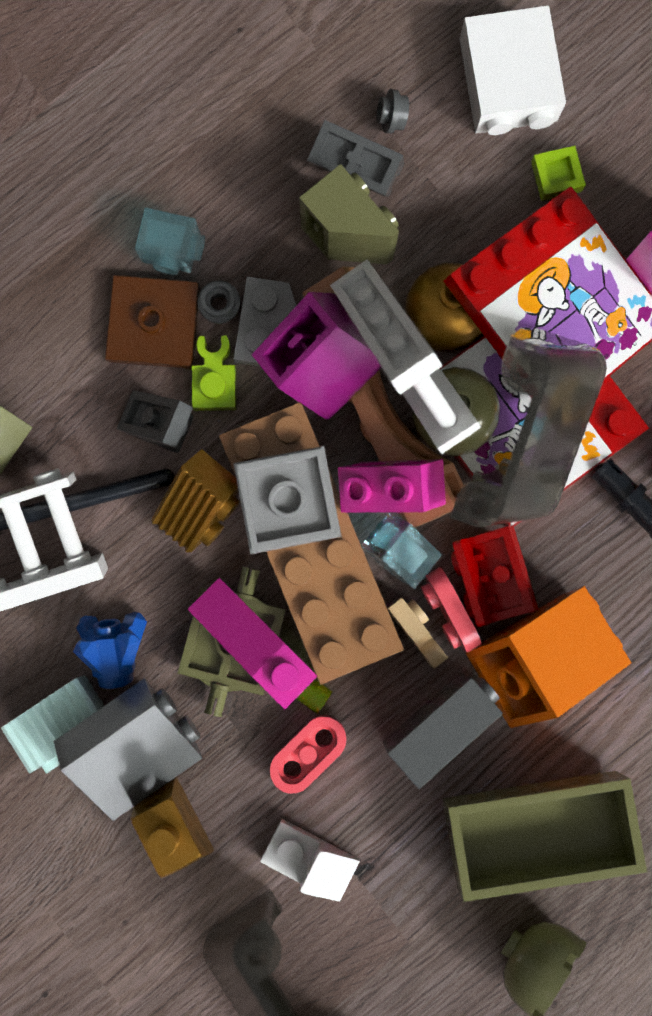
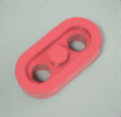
[421,567,482,653]
[270,715,346,794]

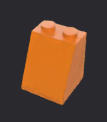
[466,586,632,728]

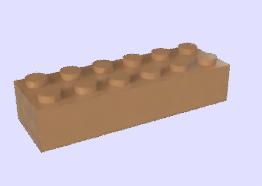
[219,402,404,685]

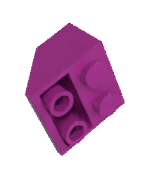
[251,292,382,419]

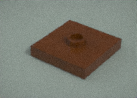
[105,276,200,369]

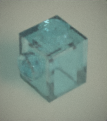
[135,208,205,275]
[361,512,442,589]

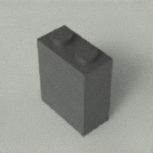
[383,672,503,789]
[53,678,203,821]

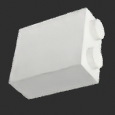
[460,5,566,135]

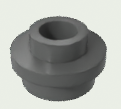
[376,89,409,134]
[197,281,240,324]

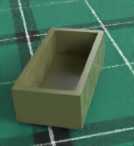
[442,771,647,902]

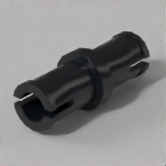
[590,458,652,538]

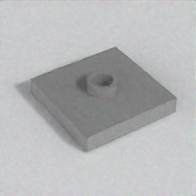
[233,446,341,554]

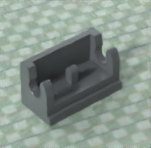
[307,120,404,197]

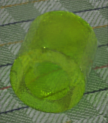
[296,679,333,714]

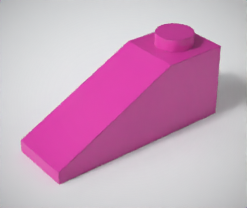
[187,578,317,709]

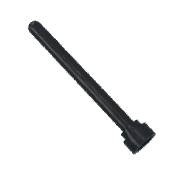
[0,469,175,535]

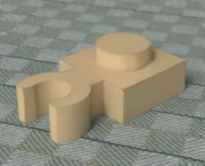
[387,597,448,669]

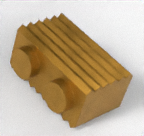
[152,449,241,552]

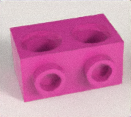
[338,459,446,513]

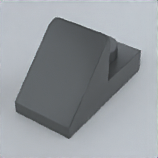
[117,390,193,453]

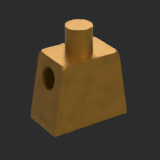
[131,777,214,878]

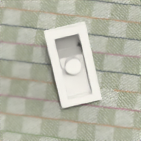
[260,818,360,902]

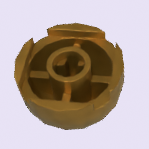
[405,263,482,352]

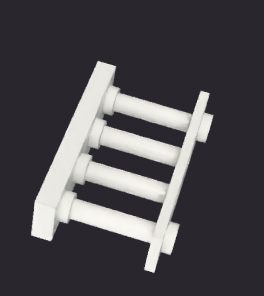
[330,260,481,454]
[0,468,108,611]

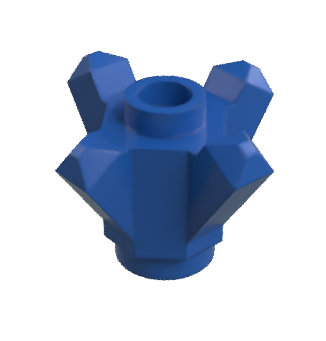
[73,612,147,689]

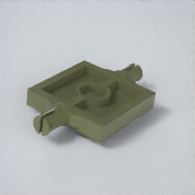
[177,566,286,717]

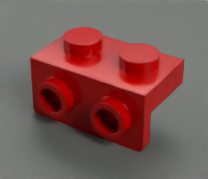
[451,525,539,627]

